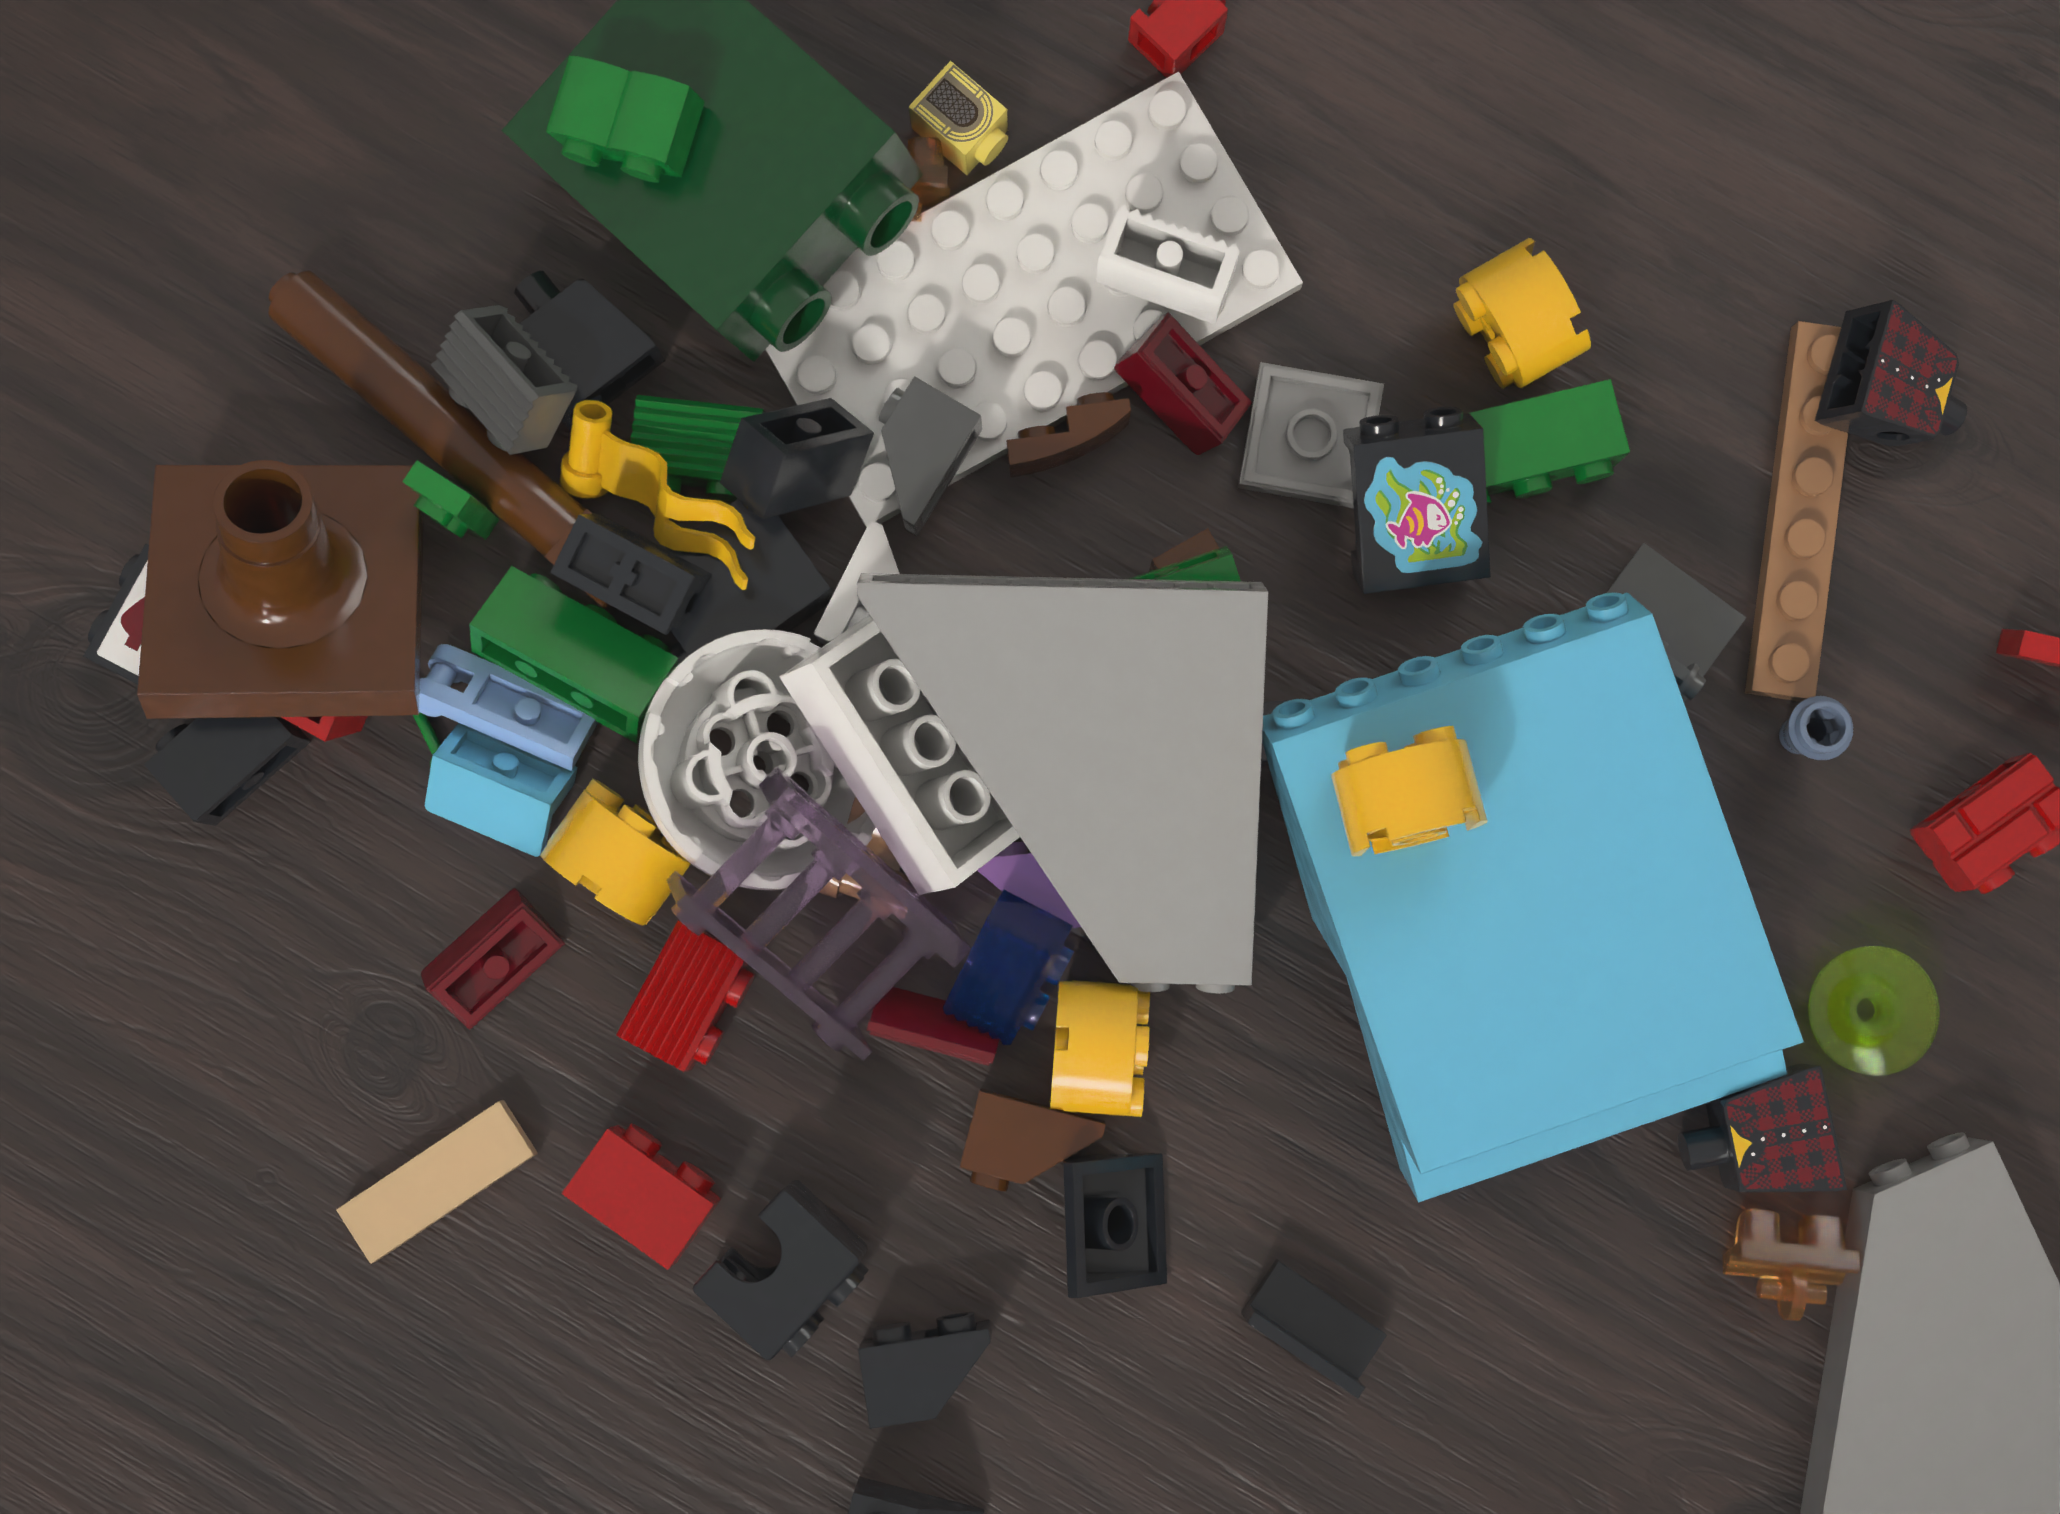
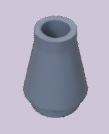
[1779,696,1853,760]

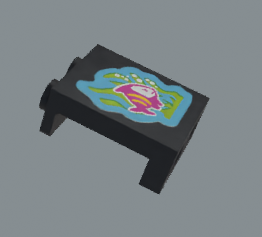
[1343,407,1491,594]

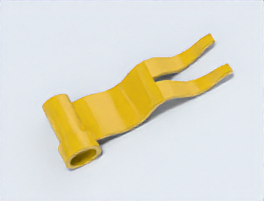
[560,400,755,590]

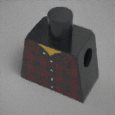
[1815,300,1967,446]
[1678,1064,1847,1192]

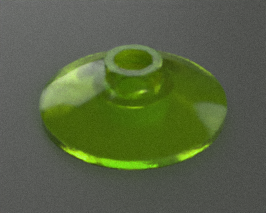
[1808,946,1940,1076]

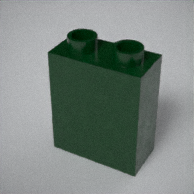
[501,0,924,362]

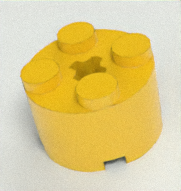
[1453,238,1591,389]
[1331,726,1488,857]
[540,778,691,926]
[1050,980,1150,1117]

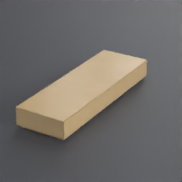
[336,1100,538,1264]

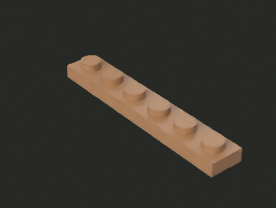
[1745,321,1848,702]

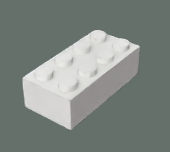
[779,615,1020,895]

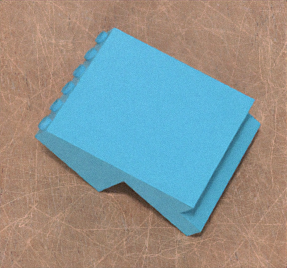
[1262,592,1804,1203]

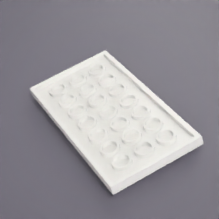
[765,71,1303,528]

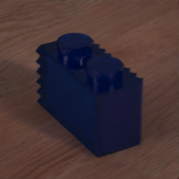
[943,889,1074,1045]

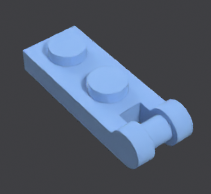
[419,644,598,771]

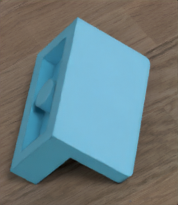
[424,723,578,857]

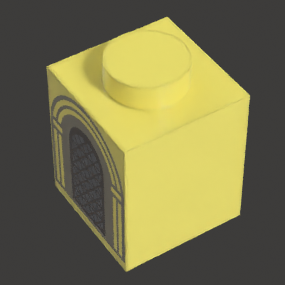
[909,61,1008,175]

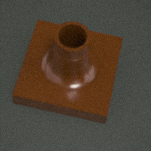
[137,460,424,719]

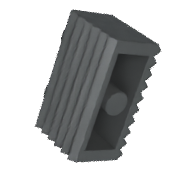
[431,305,578,455]

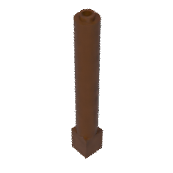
[268,270,618,616]

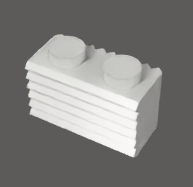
[1096,204,1240,324]

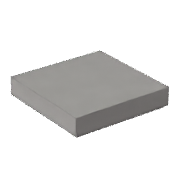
[1238,362,1384,508]

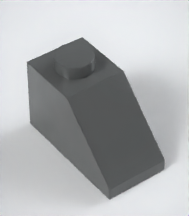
[879,376,982,536]

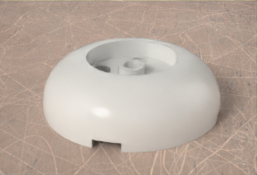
[638,629,876,890]

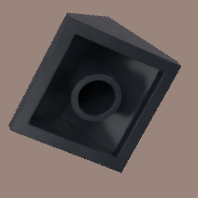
[1063,1153,1167,1298]

